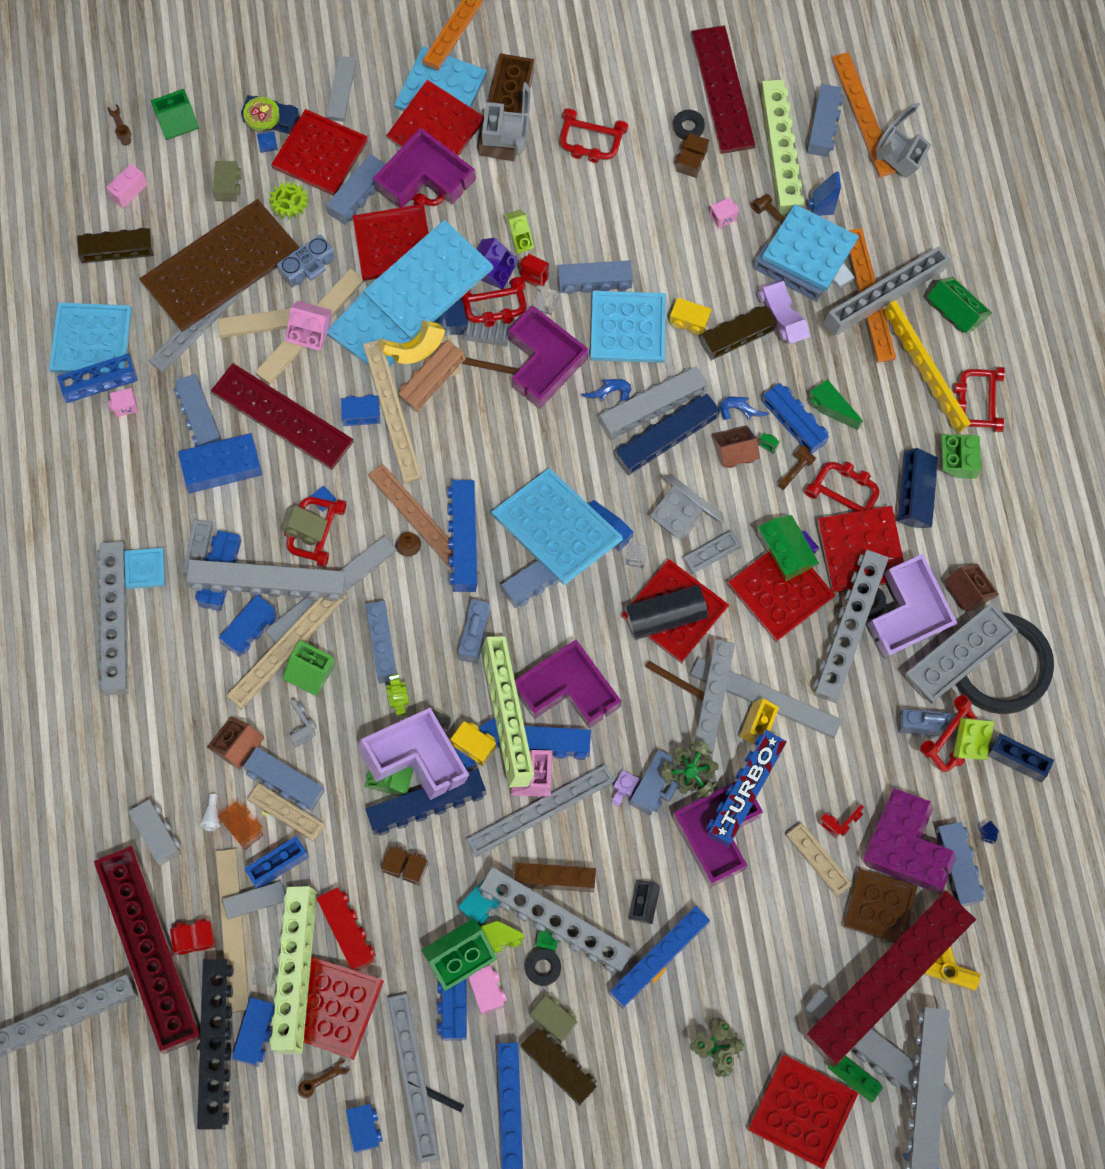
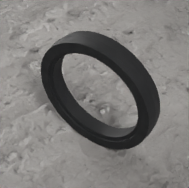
[955,613,1054,714]

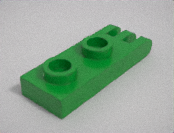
[827,1056,883,1102]

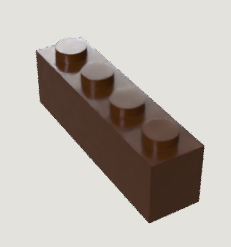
[514,862,596,893]

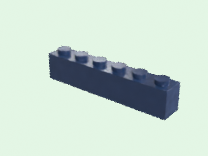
[615,394,720,476]
[365,769,487,836]

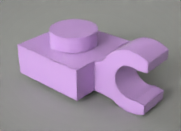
[612,770,640,807]

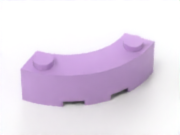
[758,279,810,344]

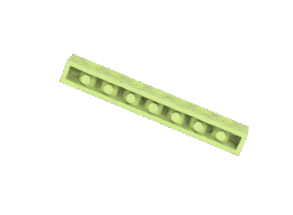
[761,80,804,214]
[481,637,534,787]
[270,886,317,1054]

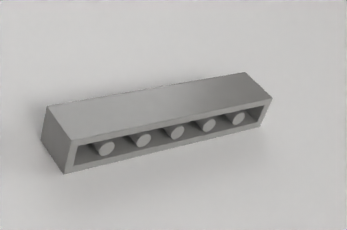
[599,366,708,440]
[692,640,735,759]

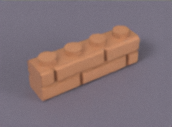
[398,340,466,412]

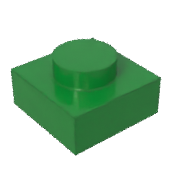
[758,432,780,454]
[535,930,558,952]

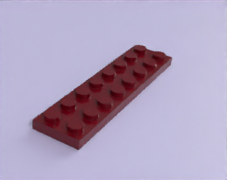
[691,25,755,154]
[211,363,354,470]

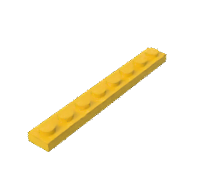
[884,300,971,434]

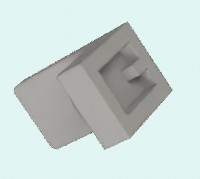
[290,699,316,748]

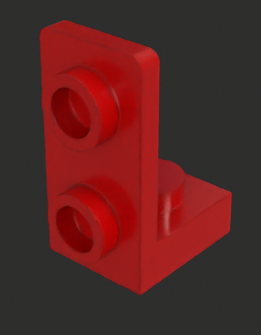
[818,804,864,839]

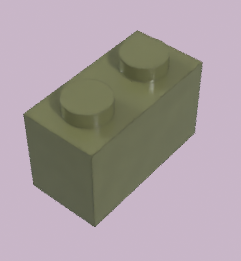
[213,161,242,202]
[280,505,327,545]
[530,996,578,1043]

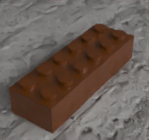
[479,53,534,161]

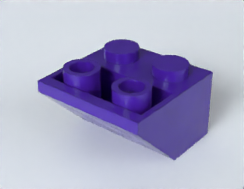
[476,238,519,289]

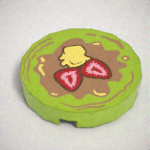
[243,97,280,131]

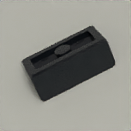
[628,880,660,924]

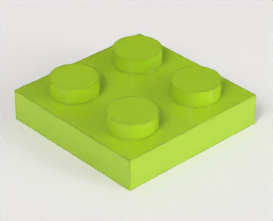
[953,717,994,760]

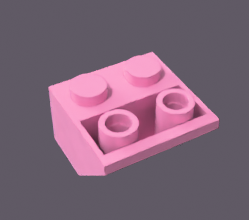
[285,301,333,351]
[511,750,552,797]

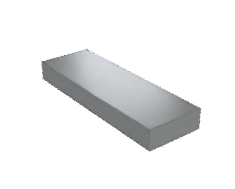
[182,520,213,575]
[683,530,741,575]
[222,881,285,920]

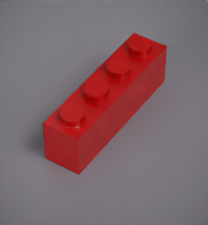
[316,887,376,971]

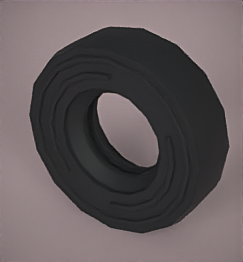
[673,109,705,140]
[852,586,886,619]
[525,949,562,986]

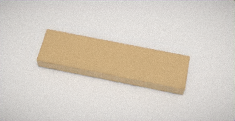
[218,308,291,338]
[247,783,325,842]
[786,822,853,897]

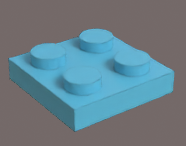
[125,548,165,589]

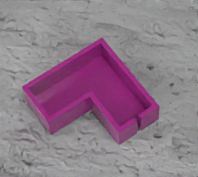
[373,128,476,209]
[508,305,589,409]
[515,640,622,729]
[672,780,763,888]
[863,788,956,894]

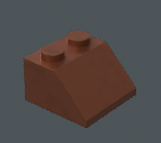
[711,425,760,468]
[944,563,999,612]
[207,716,264,769]

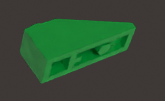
[808,379,863,430]

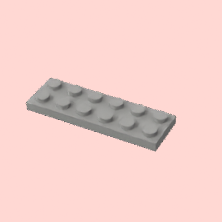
[905,603,1018,704]

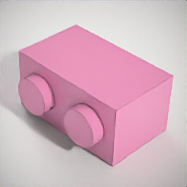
[106,164,148,209]
[468,965,507,1015]

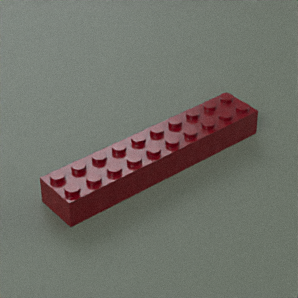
[94,846,200,1054]
[803,890,977,1067]

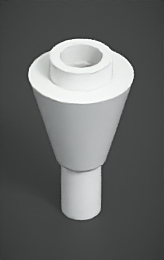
[200,794,220,831]

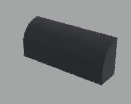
[625,585,708,640]

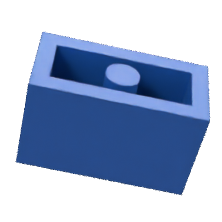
[341,394,381,426]
[346,1104,383,1153]

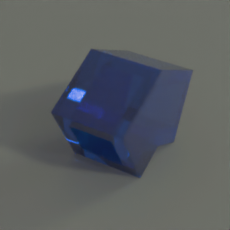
[979,821,999,844]

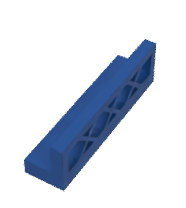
[57,353,138,403]

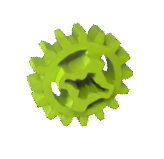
[269,181,309,220]
[386,674,409,717]

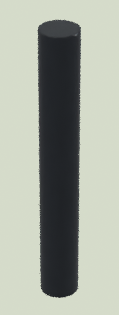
[408,1081,465,1113]

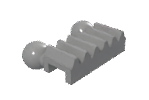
[464,307,515,347]

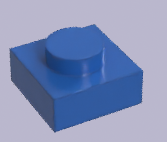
[257,131,278,153]

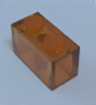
[218,801,264,850]

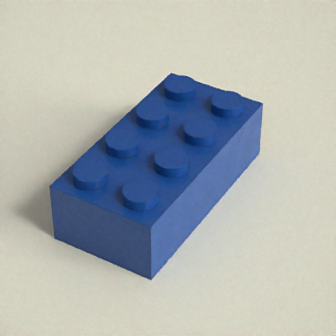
[178,433,263,494]

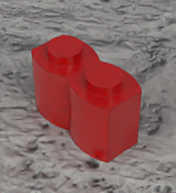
[520,253,549,290]
[170,919,216,956]

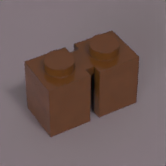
[675,133,709,178]
[381,845,428,886]

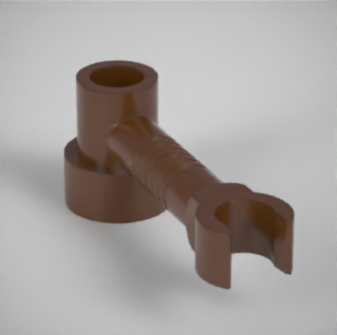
[108,104,131,146]
[751,194,786,225]
[778,445,816,490]
[297,1060,350,1099]

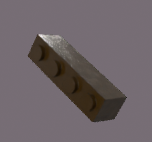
[77,228,154,264]
[700,305,777,361]
[520,1027,597,1107]

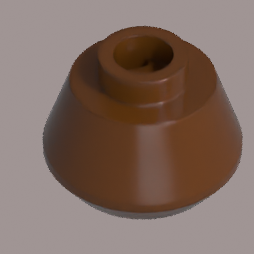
[395,532,421,557]

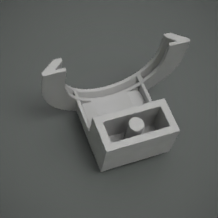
[482,82,530,156]
[876,103,931,178]
[650,475,725,540]

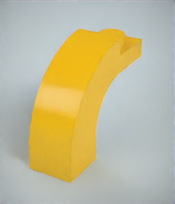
[378,320,446,364]

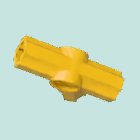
[924,947,981,992]

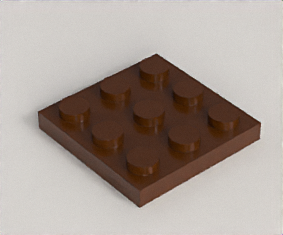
[843,869,918,943]

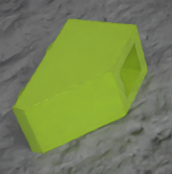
[504,209,534,254]
[481,921,525,954]

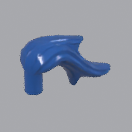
[581,379,632,402]
[719,397,770,420]

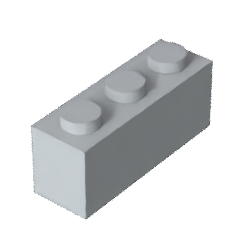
[128,800,181,866]

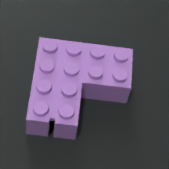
[867,554,957,658]
[357,708,469,800]

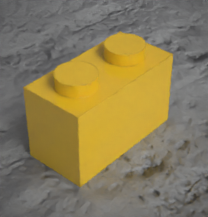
[669,297,712,335]
[739,698,779,745]
[450,721,497,767]

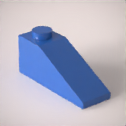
[808,172,841,216]
[589,500,634,551]

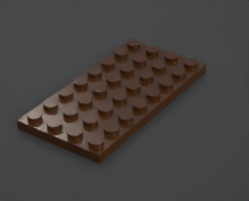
[139,199,300,332]

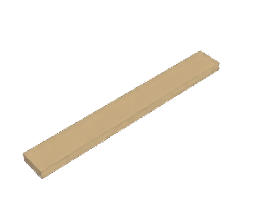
[255,268,365,385]
[363,340,422,484]
[226,594,347,710]
[216,849,249,1013]

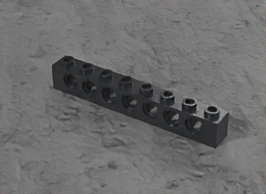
[197,959,234,1130]

